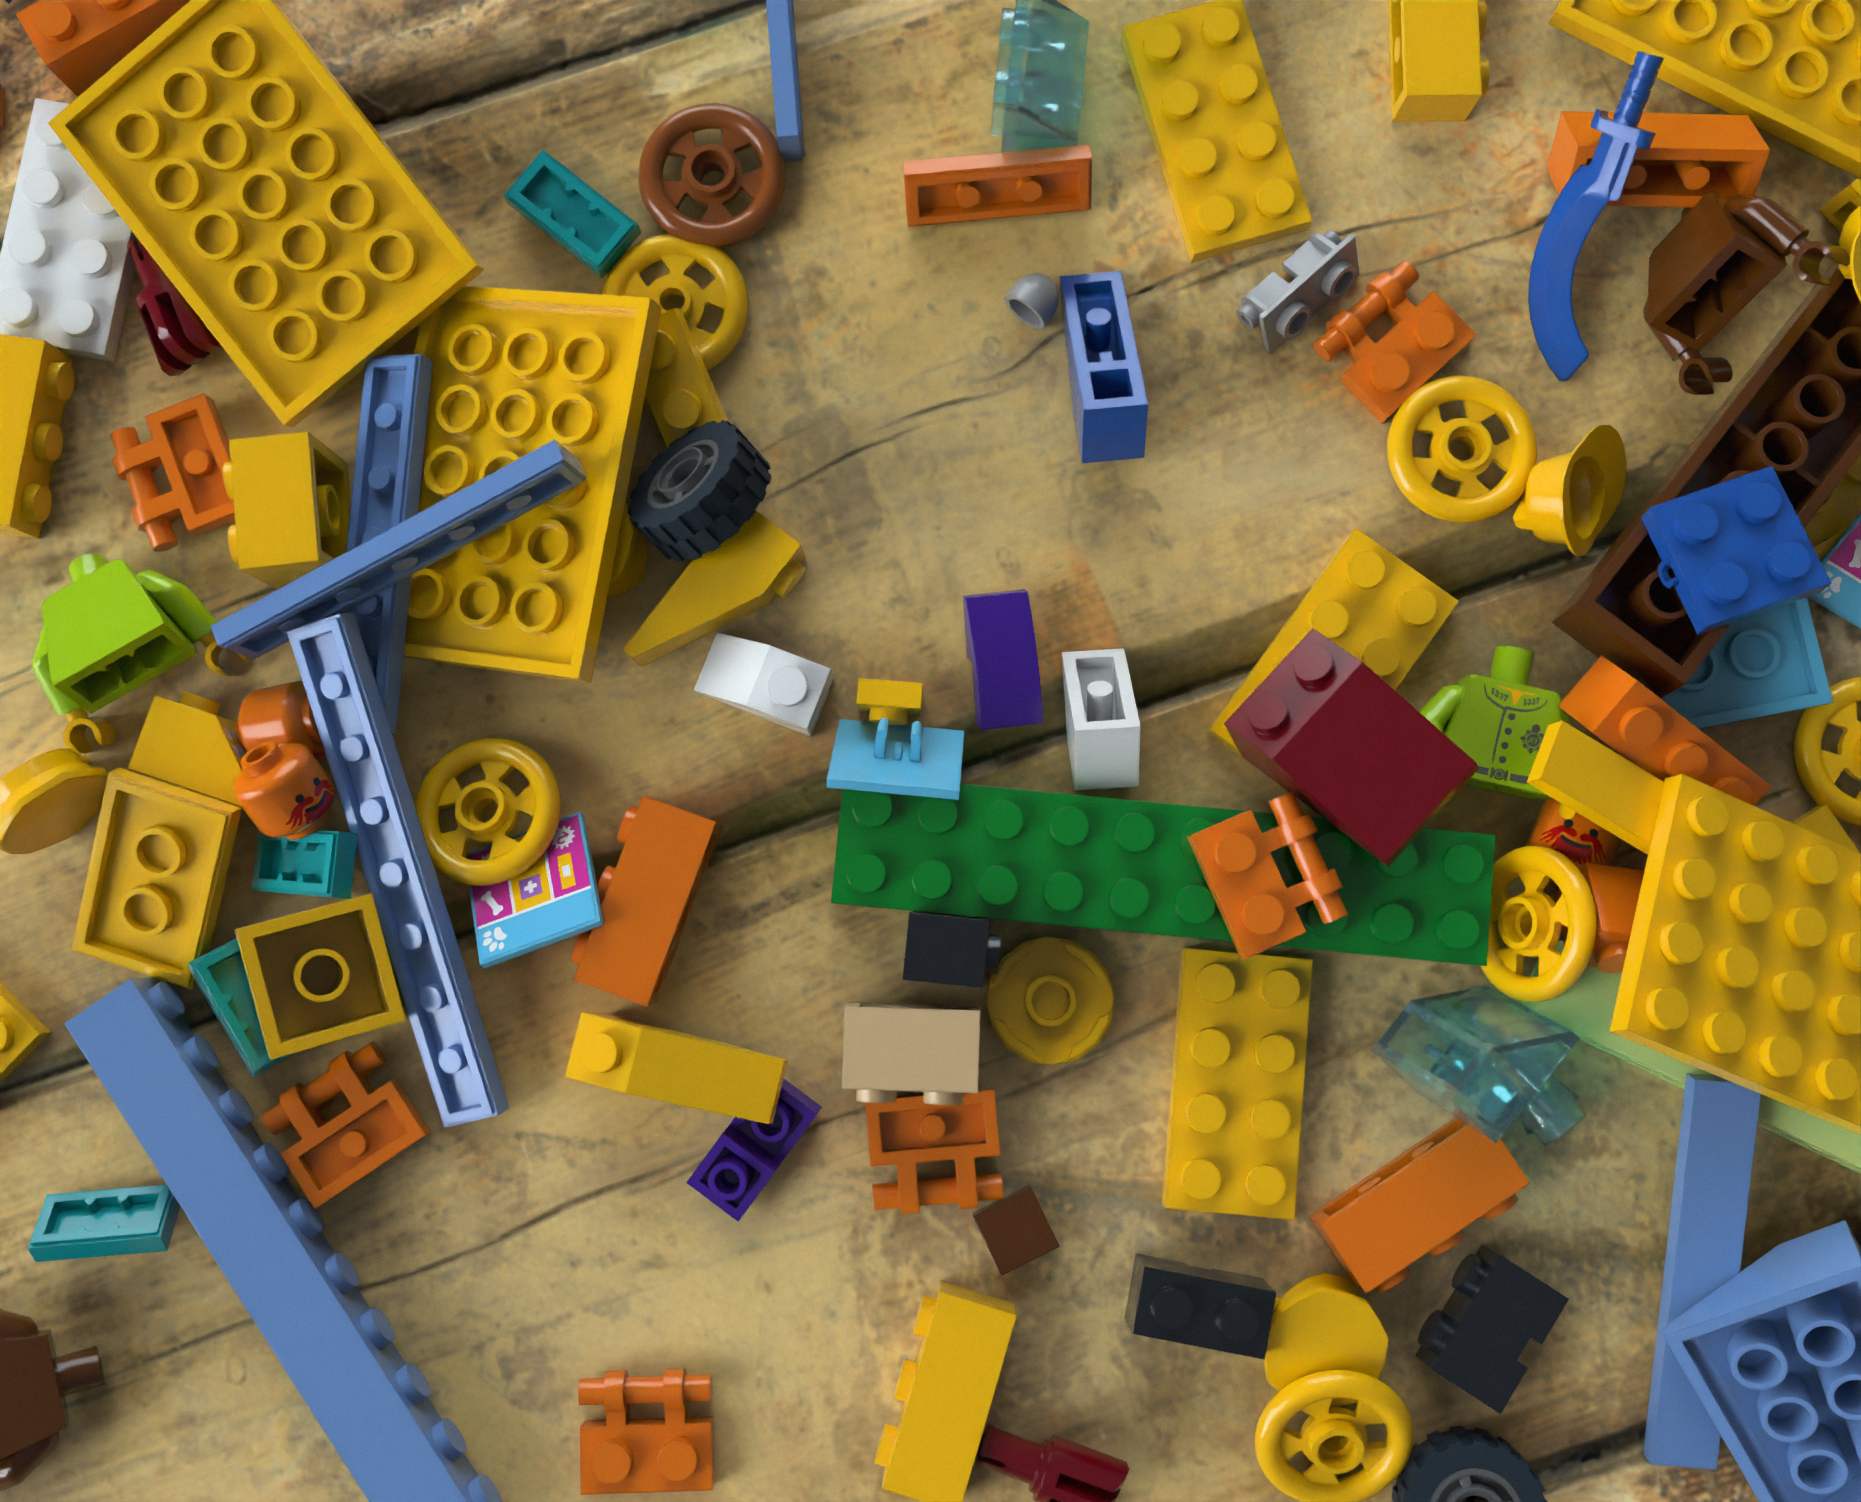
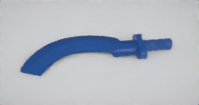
[1528,51,1664,382]

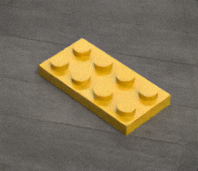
[1121,0,1312,263]
[1207,528,1459,772]
[1162,948,1313,1220]

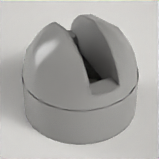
[1004,273,1059,329]

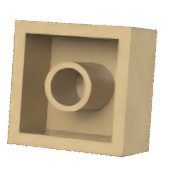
[842,1002,980,1105]

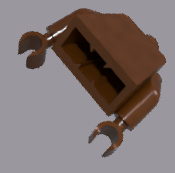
[1643,192,1850,395]
[0,1309,105,1491]

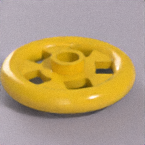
[602,234,749,371]
[1387,375,1537,523]
[1794,677,1861,826]
[414,737,561,886]
[1480,845,1597,1003]
[1255,1370,1414,1502]

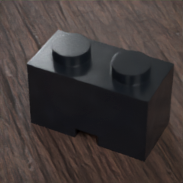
[902,912,1001,988]
[1415,1245,1569,1414]
[1124,1253,1276,1360]

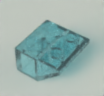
[990,0,1089,153]
[1371,986,1579,1143]

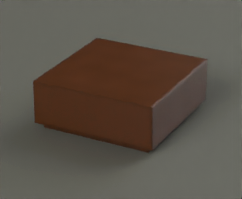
[972,1184,1060,1276]

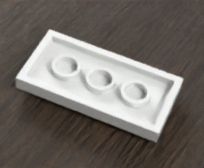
[0,98,140,362]

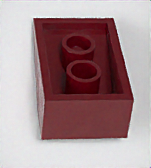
[1224,628,1479,867]

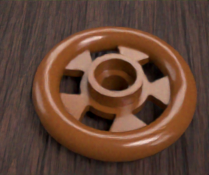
[638,103,786,247]

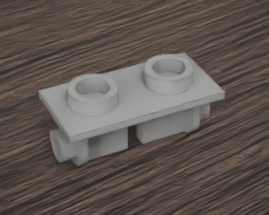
[1236,230,1359,354]

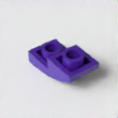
[963,589,1043,730]
[686,1079,822,1222]

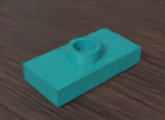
[503,150,642,279]
[252,830,358,899]
[187,938,298,1078]
[28,1184,180,1262]

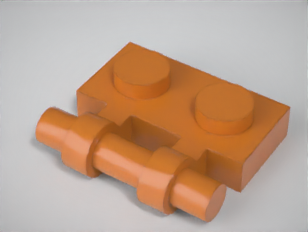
[1313,261,1477,424]
[110,393,235,552]
[1187,791,1348,959]
[261,1041,432,1209]
[865,1088,1004,1215]
[578,1368,715,1495]

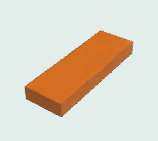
[903,145,1092,227]

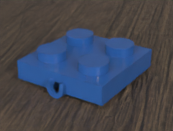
[1641,466,1831,635]

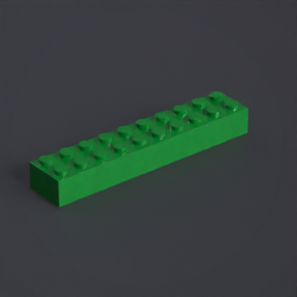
[831,784,1496,966]

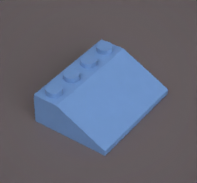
[1662,1220,1861,1502]

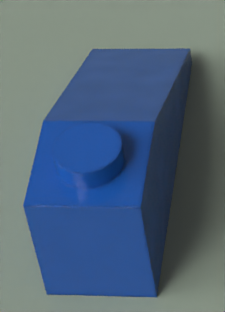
[1060,271,1148,463]

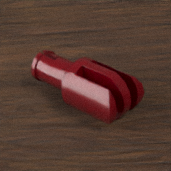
[126,236,221,376]
[974,1423,1129,1502]

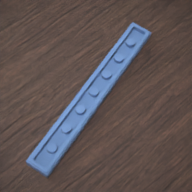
[287,612,509,1128]

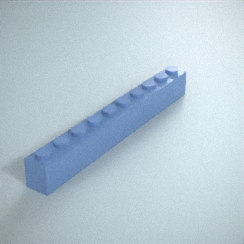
[64,977,502,1502]

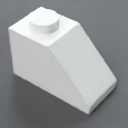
[694,632,834,737]
[1062,648,1141,791]

